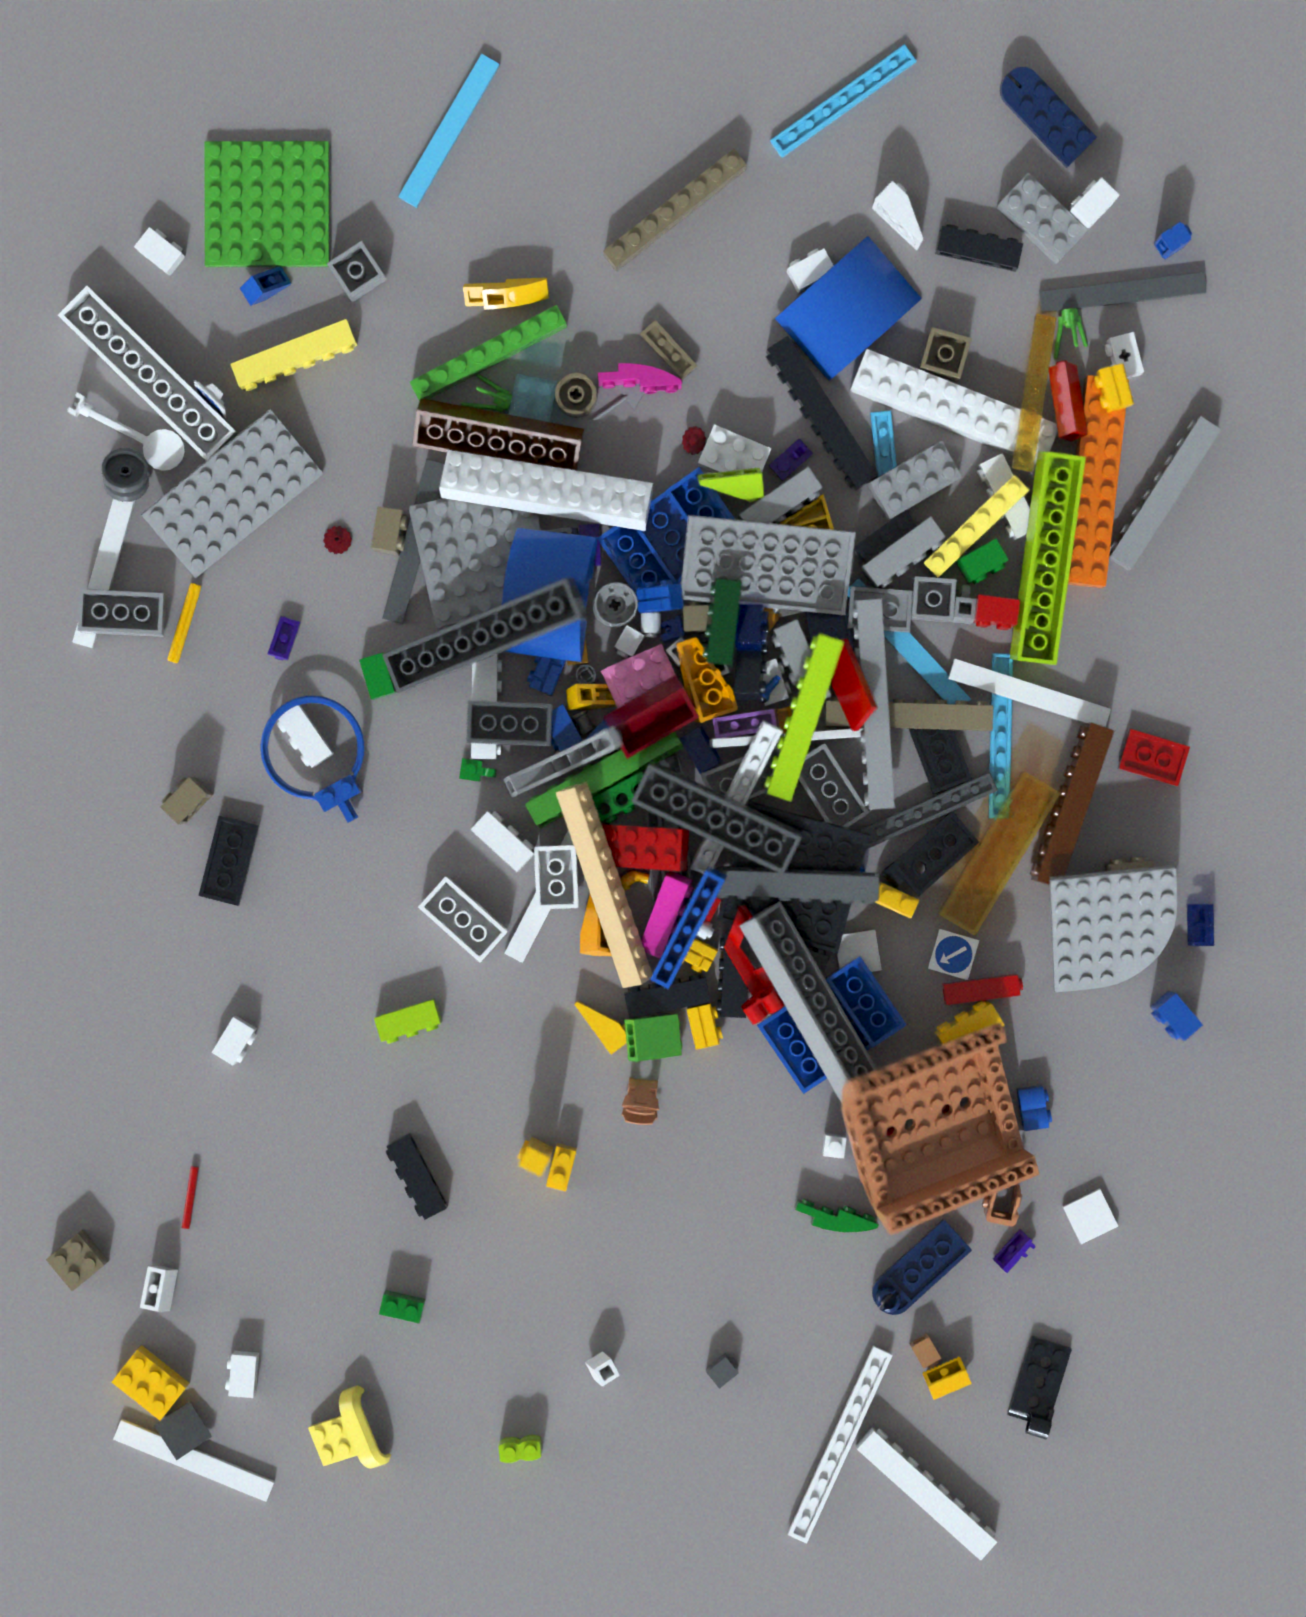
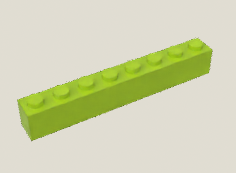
[764,633,843,802]

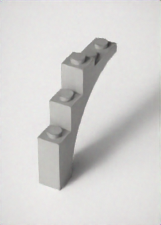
[503,726,622,798]

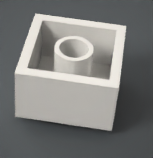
[1068,178,1119,229]

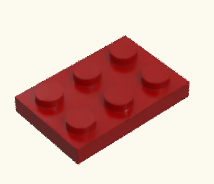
[1118,729,1190,786]

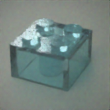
[509,374,558,422]

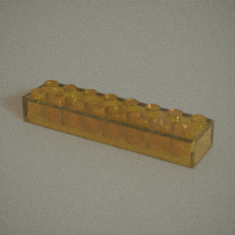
[937,771,1060,936]

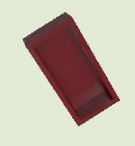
[603,675,699,759]

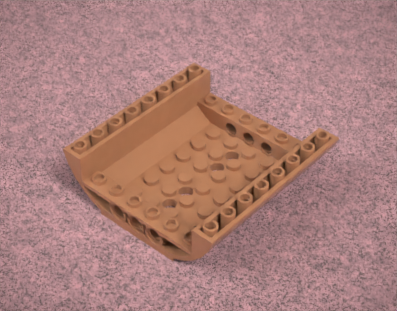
[841,1022,1039,1235]

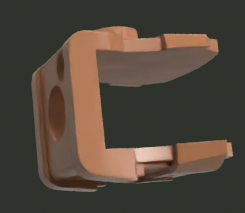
[621,1077,659,1125]
[982,1184,1022,1227]

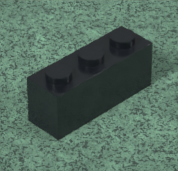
[853,510,917,564]

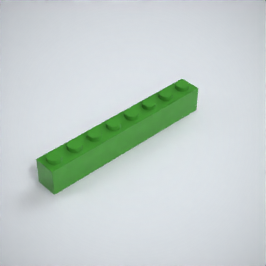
[410,305,567,401]
[525,732,684,829]

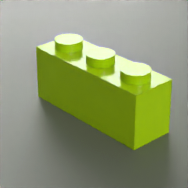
[374,998,442,1044]

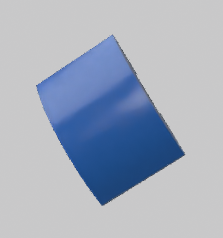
[775,236,922,381]
[597,467,735,596]
[502,528,598,662]
[757,956,907,1094]

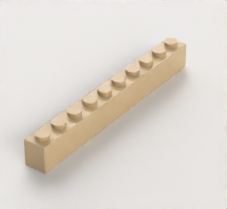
[556,782,652,988]

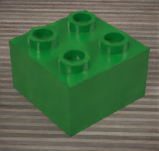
[956,538,1008,585]

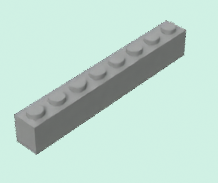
[1109,416,1222,571]

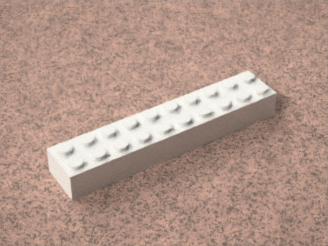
[58,286,238,460]
[850,349,1058,464]
[439,450,653,531]

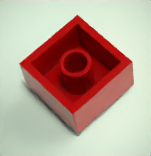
[973,595,1020,631]

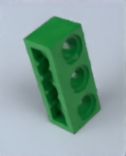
[592,771,645,824]

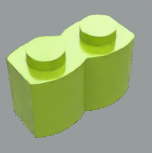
[498,1435,542,1463]

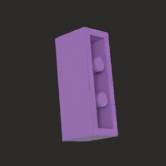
[713,709,779,739]

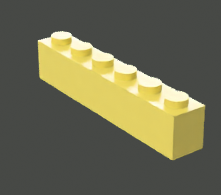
[230,319,357,391]
[924,475,1030,578]

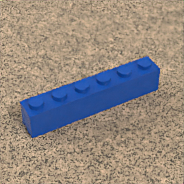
[650,866,727,989]

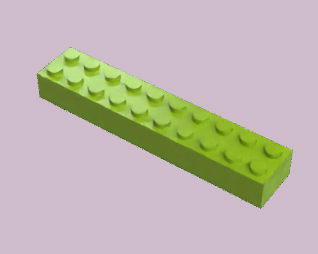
[1009,451,1086,665]

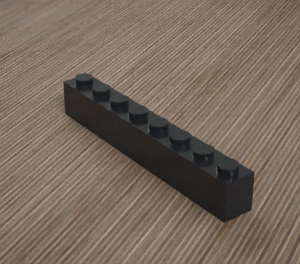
[765,336,878,491]

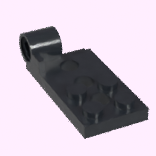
[881,811,979,897]
[1007,1335,1072,1440]

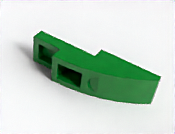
[795,1198,879,1232]

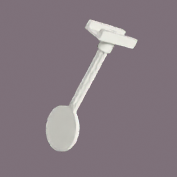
[68,393,185,471]

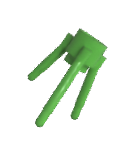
[1054,308,1088,360]
[461,374,513,413]

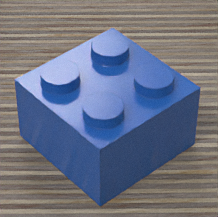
[1150,991,1203,1041]

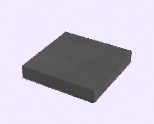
[154,1402,212,1461]

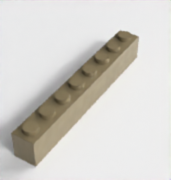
[603,148,747,272]
[826,697,993,731]

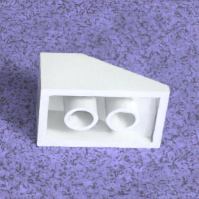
[872,181,923,250]

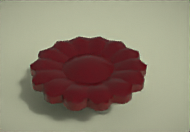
[682,426,706,455]
[323,526,352,555]

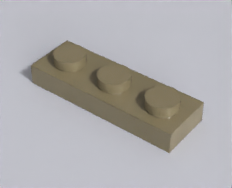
[640,320,697,380]

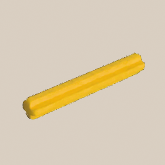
[167,583,201,663]

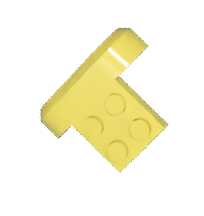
[308,1385,391,1469]

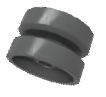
[102,448,149,502]

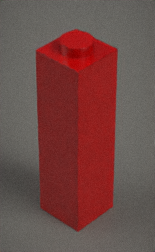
[1048,360,1088,441]
[942,974,1023,1005]

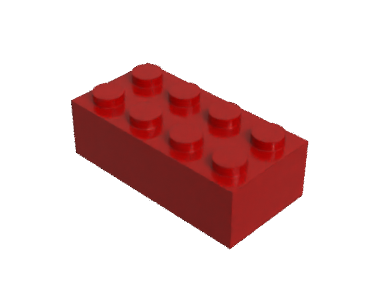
[602,824,689,871]

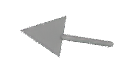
[593,384,644,421]

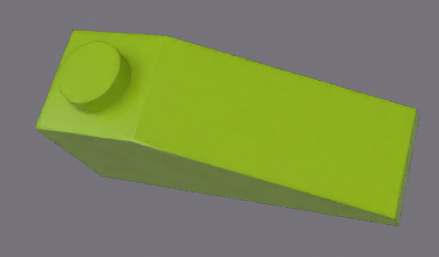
[697,467,764,501]

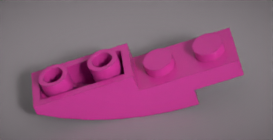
[598,363,682,394]

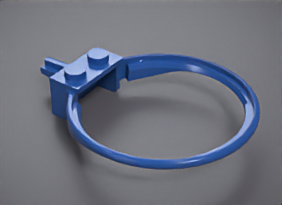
[260,696,365,823]

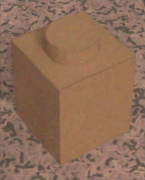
[909,1333,942,1369]

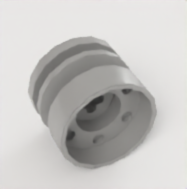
[592,582,638,627]

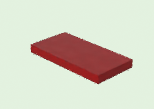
[831,639,878,731]

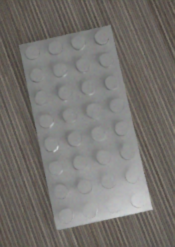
[141,409,324,578]
[681,515,855,615]

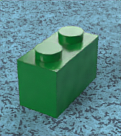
[359,653,396,700]
[379,1290,426,1324]

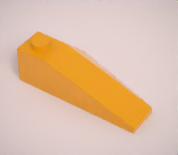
[676,637,738,723]
[580,894,612,956]

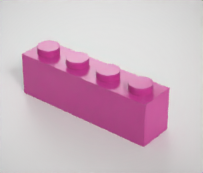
[641,871,694,959]

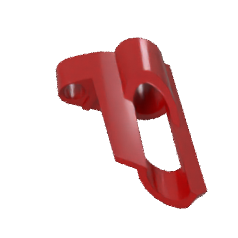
[724,905,785,1025]

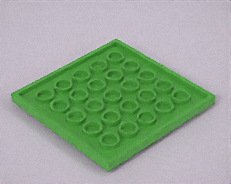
[204,141,330,267]

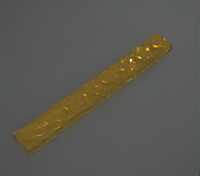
[1012,314,1057,472]

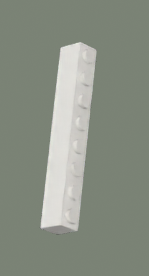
[856,1427,997,1560]

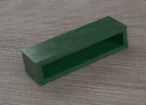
[703,578,742,665]

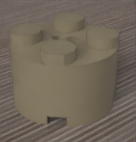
[555,373,597,418]

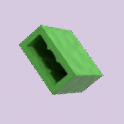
[624,1014,683,1062]

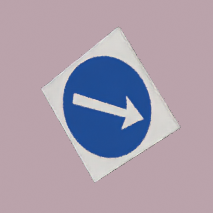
[194,380,227,421]
[928,929,979,980]

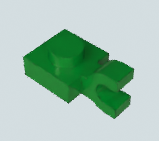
[459,758,497,782]

